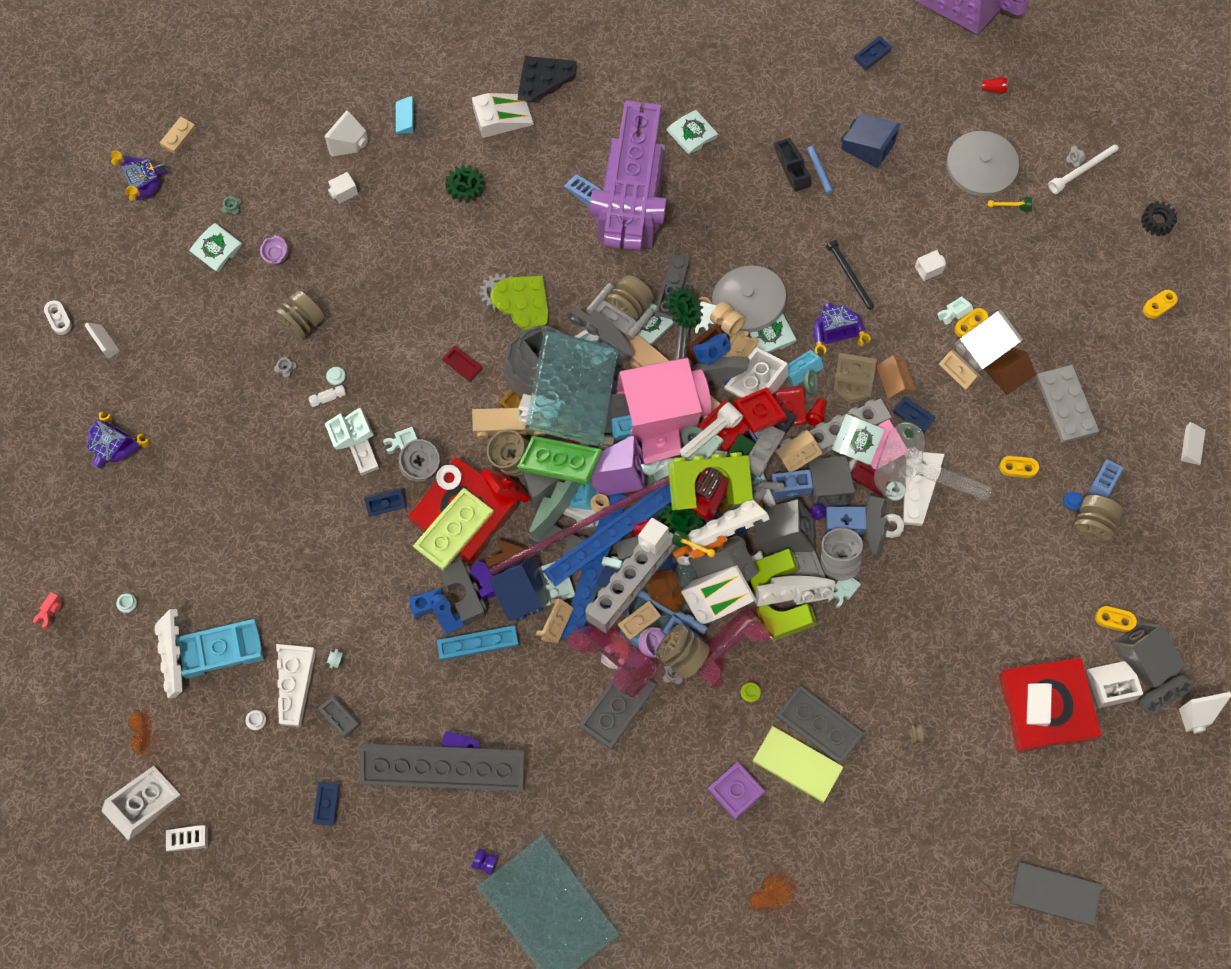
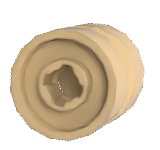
[710,301,745,336]

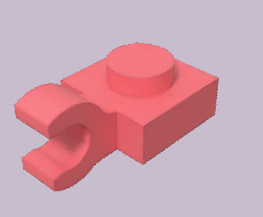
[33,592,63,630]

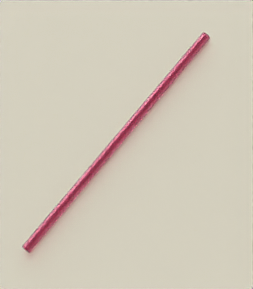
[489,475,670,575]

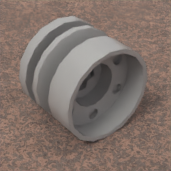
[399,439,440,482]
[820,528,863,581]

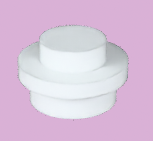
[246,710,266,730]

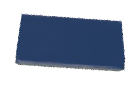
[364,487,406,517]

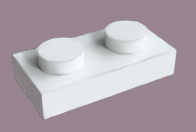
[350,440,379,476]

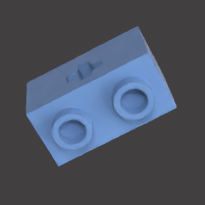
[770,470,813,500]
[825,507,866,536]

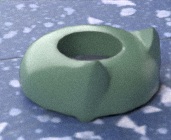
[804,370,818,394]
[681,426,703,447]

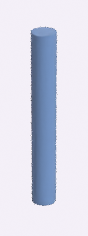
[807,146,833,194]

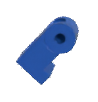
[693,333,731,365]
[409,589,446,620]
[430,594,464,634]

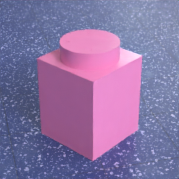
[616,358,711,443]

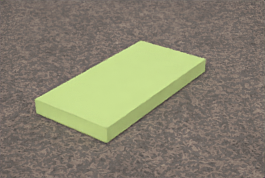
[413,488,494,571]
[752,726,843,803]

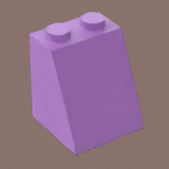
[591,436,645,495]

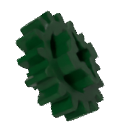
[445,164,485,203]
[666,287,703,328]
[660,502,703,535]

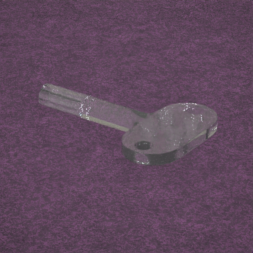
[874,422,992,501]

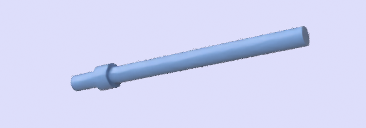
[637,590,708,634]

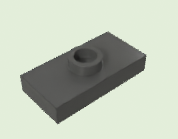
[318,695,360,739]

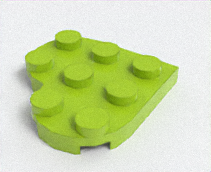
[491,276,548,331]

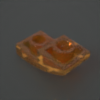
[128,709,147,755]

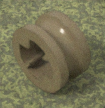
[910,724,924,743]

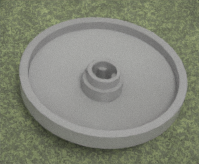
[947,131,1019,196]
[712,266,786,332]

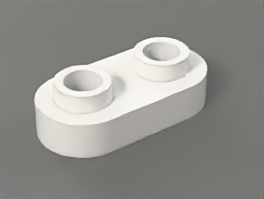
[44,300,72,335]

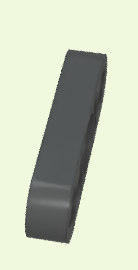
[1139,675,1193,714]

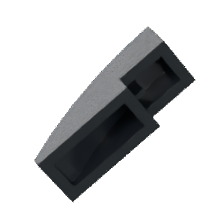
[774,138,811,192]

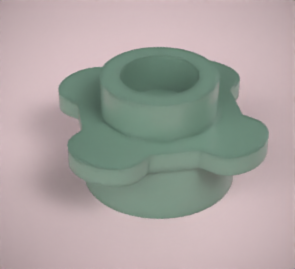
[221,196,241,215]

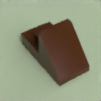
[485,539,525,572]

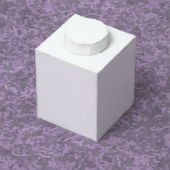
[328,172,358,204]
[915,250,946,281]
[638,518,669,555]

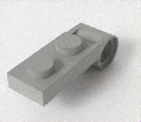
[749,426,785,477]

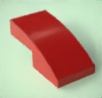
[630,519,650,537]

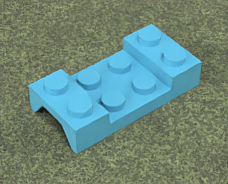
[176,619,264,679]

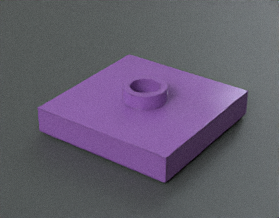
[707,761,765,820]

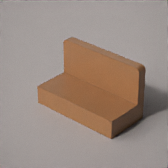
[877,355,916,398]

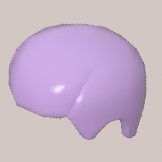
[260,235,288,265]
[638,627,665,657]

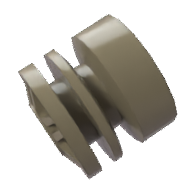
[604,275,654,321]
[274,290,325,340]
[487,429,529,477]
[1073,495,1124,544]
[656,624,709,679]

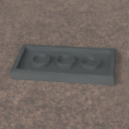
[578,663,657,750]
[775,684,864,765]
[1010,862,1101,926]

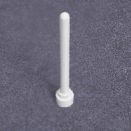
[1048,145,1119,194]

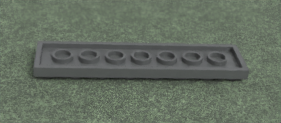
[360,744,524,791]

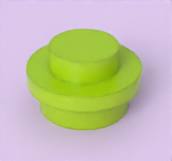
[741,682,761,702]

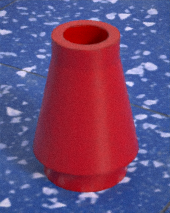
[982,76,1008,94]
[806,398,827,427]

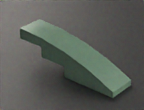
[529,480,581,540]

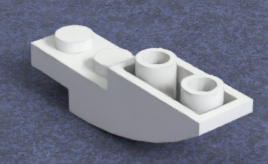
[754,576,835,607]

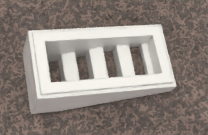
[166,825,208,851]

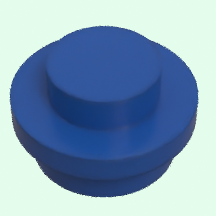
[1063,492,1083,511]

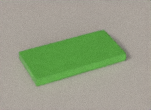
[517,436,603,485]

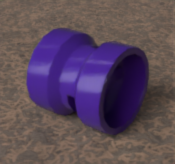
[472,848,499,875]

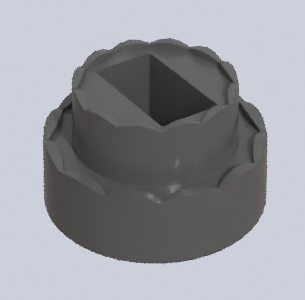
[503,326,577,400]

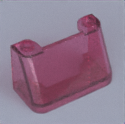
[698,610,775,690]
[564,624,656,699]

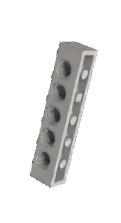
[780,398,892,456]
[585,532,676,633]

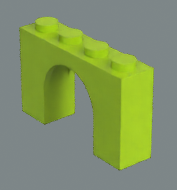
[668,452,753,510]
[748,549,818,641]

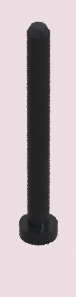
[826,240,874,310]

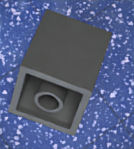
[806,455,855,508]
[522,471,566,514]
[754,499,815,553]
[688,538,759,582]
[1112,622,1185,688]

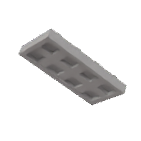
[1036,365,1099,443]

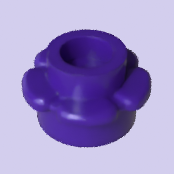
[809,504,826,520]

